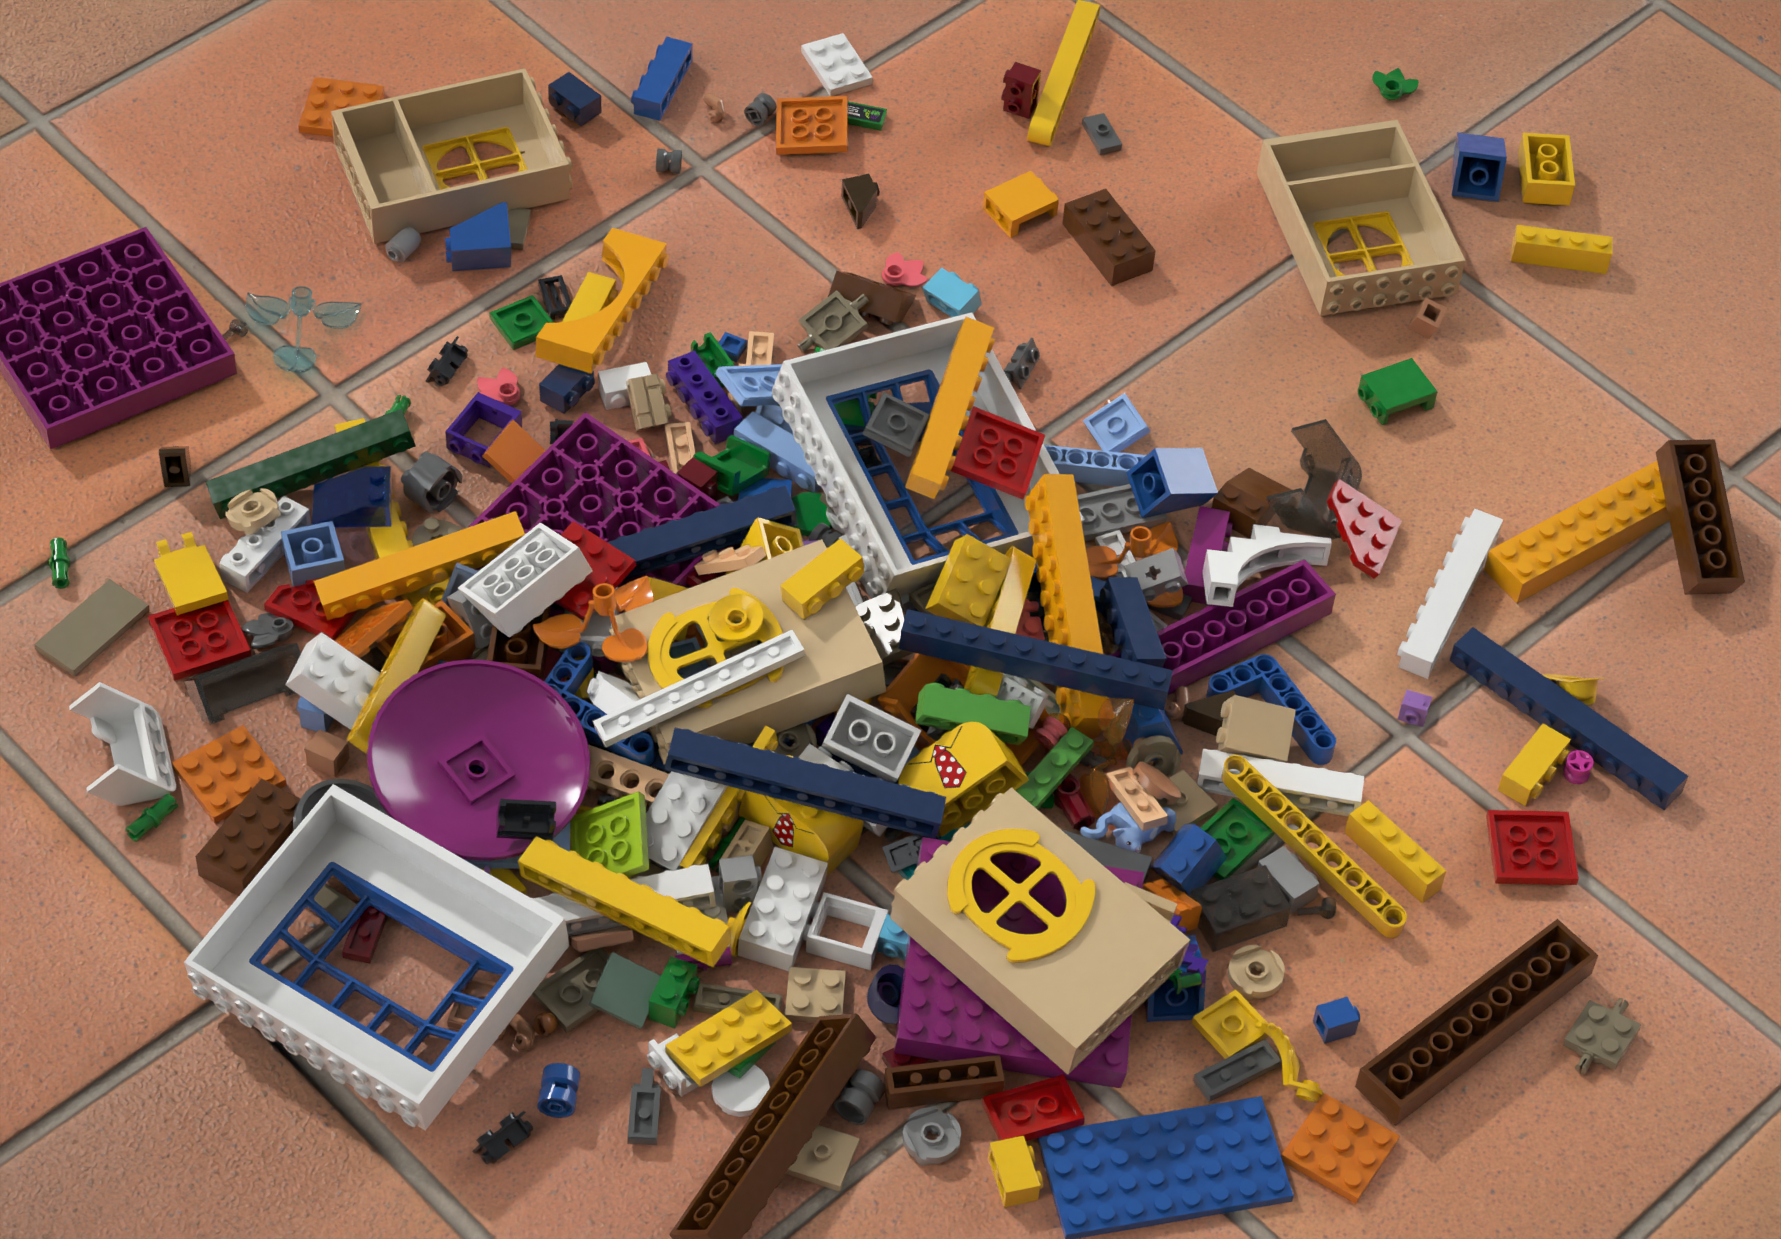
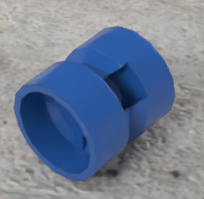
[537,1063,580,1118]

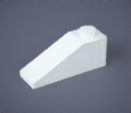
[587,671,640,714]

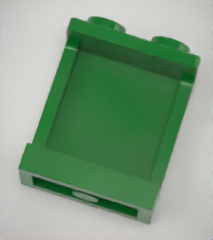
[1357,358,1438,425]
[693,435,771,496]

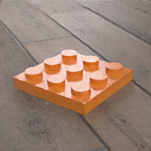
[298,77,384,137]
[776,96,848,155]
[334,599,413,658]
[172,725,287,824]
[1281,1093,1400,1204]

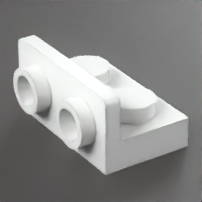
[996,675,1055,729]
[647,1033,699,1097]

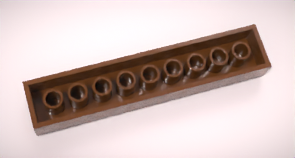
[1355,919,1598,1126]
[669,1013,877,1239]

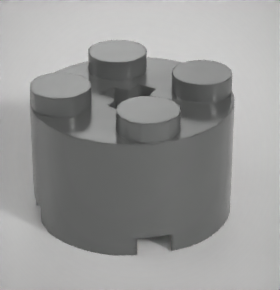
[401,451,462,513]

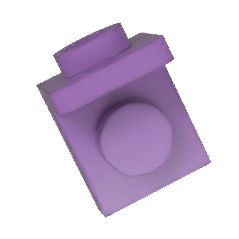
[1397,690,1432,727]

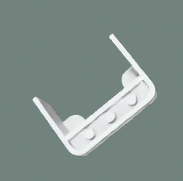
[69,682,176,806]

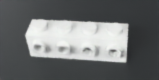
[219,496,311,593]

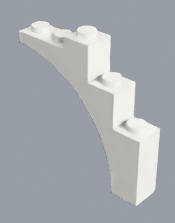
[1203,524,1332,607]

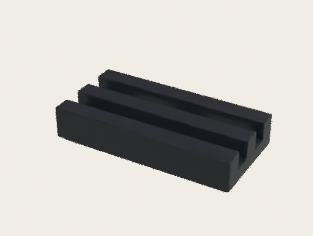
[538,275,571,320]

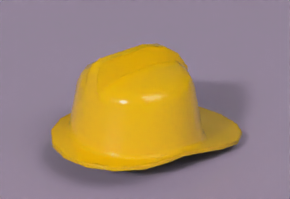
[1542,674,1604,705]

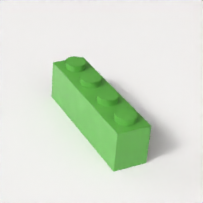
[915,683,1031,745]

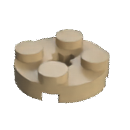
[226,489,280,535]
[1227,945,1285,1000]

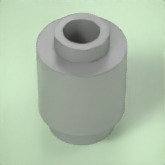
[385,227,421,262]

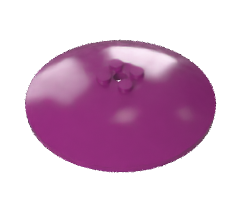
[367,660,590,861]

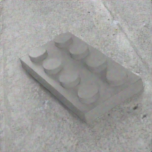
[1077,484,1168,542]

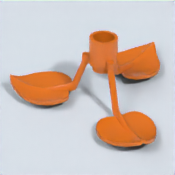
[1086,521,1183,608]
[533,576,654,662]

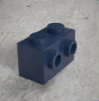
[548,72,602,126]
[539,364,595,414]

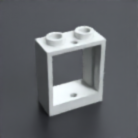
[803,892,888,970]

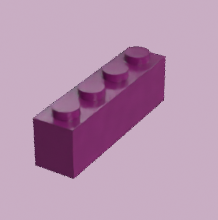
[1182,506,1233,605]

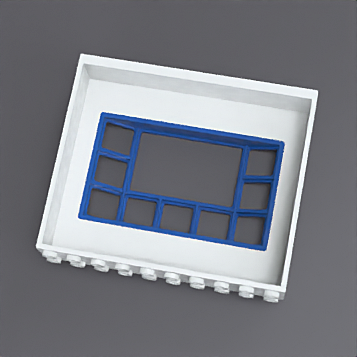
[772,312,1085,597]
[184,784,569,1131]

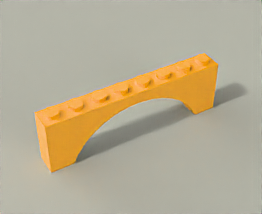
[535,228,669,374]

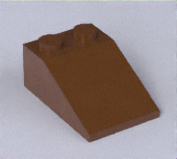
[1212,468,1293,539]

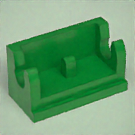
[691,332,735,388]

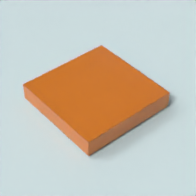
[482,420,546,484]

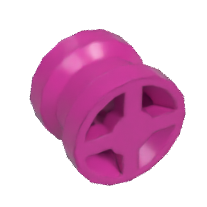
[1563,750,1594,784]

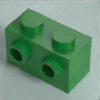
[649,956,700,1028]

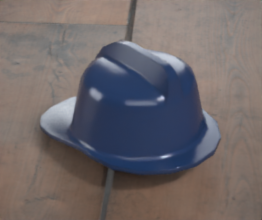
[867,964,904,1024]

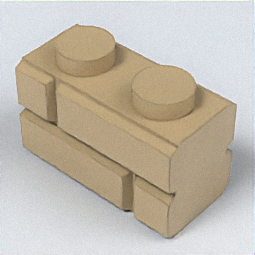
[626,373,671,431]

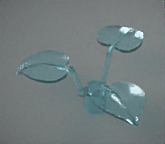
[246,286,361,373]

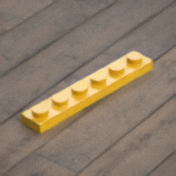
[679,725,778,869]

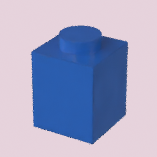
[1313,997,1360,1044]

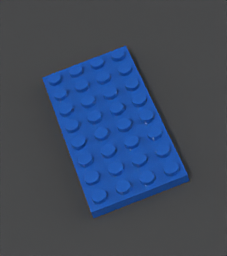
[1037,1096,1294,1239]

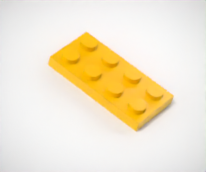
[665,990,792,1087]

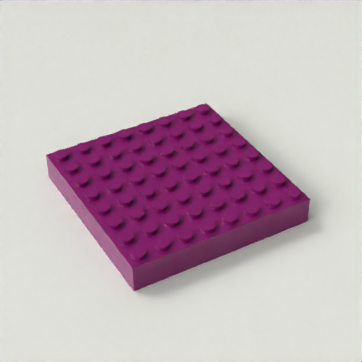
[0,227,237,450]
[467,412,725,674]
[894,837,1144,1088]

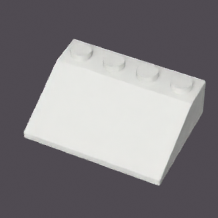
[458,523,593,637]

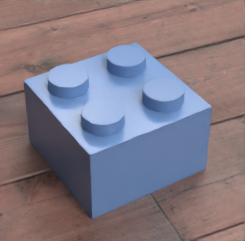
[281,521,345,586]

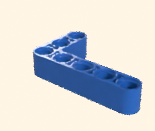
[544,641,656,766]
[1206,654,1336,765]

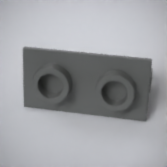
[1004,338,1040,389]

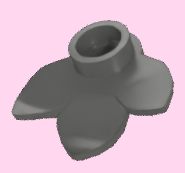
[241,613,294,649]

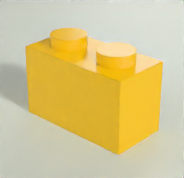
[988,1136,1043,1208]

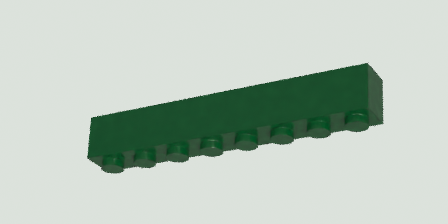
[205,409,416,519]

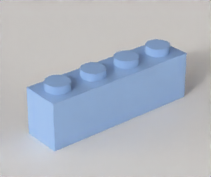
[734,411,821,493]

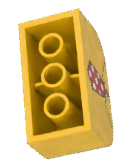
[898,722,1029,837]
[739,755,863,877]

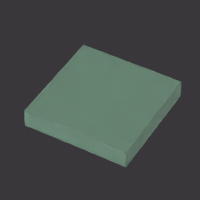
[588,952,661,1030]

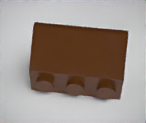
[828,270,916,325]

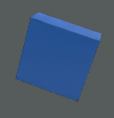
[718,332,748,362]

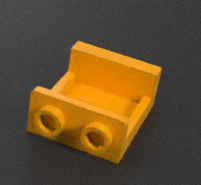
[983,171,1059,238]

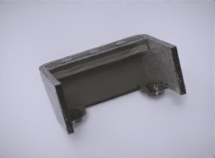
[1266,419,1362,540]
[183,643,301,725]

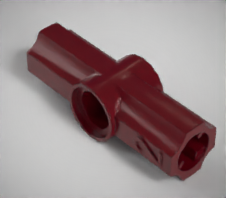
[1053,773,1095,831]

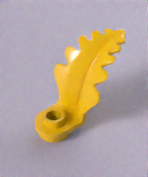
[1255,1021,1324,1103]

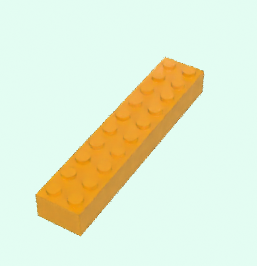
[1484,461,1669,603]
[1025,474,1114,739]

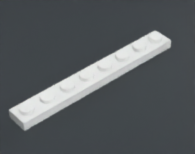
[593,630,805,747]

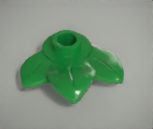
[1372,68,1419,100]

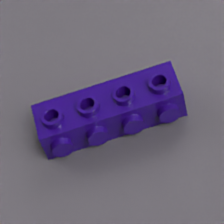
[666,351,742,444]

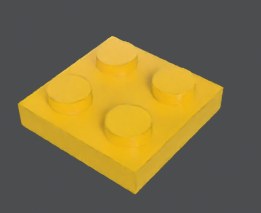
[1192,989,1269,1059]

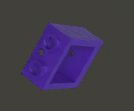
[445,392,522,468]

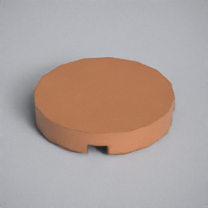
[1133,762,1181,805]

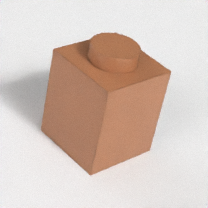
[1408,298,1447,339]
[304,729,350,777]

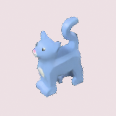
[1080,802,1176,853]

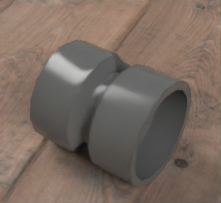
[833,1069,886,1125]

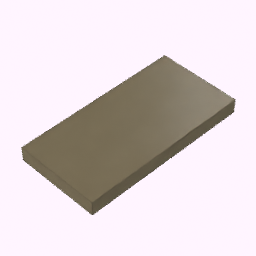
[34,579,150,676]

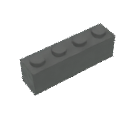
[1061,829,1152,884]

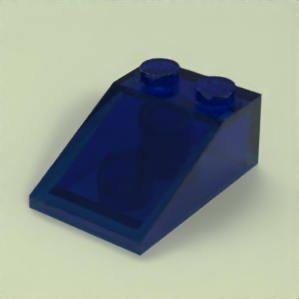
[312,466,393,528]

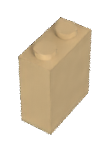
[1216,695,1296,763]

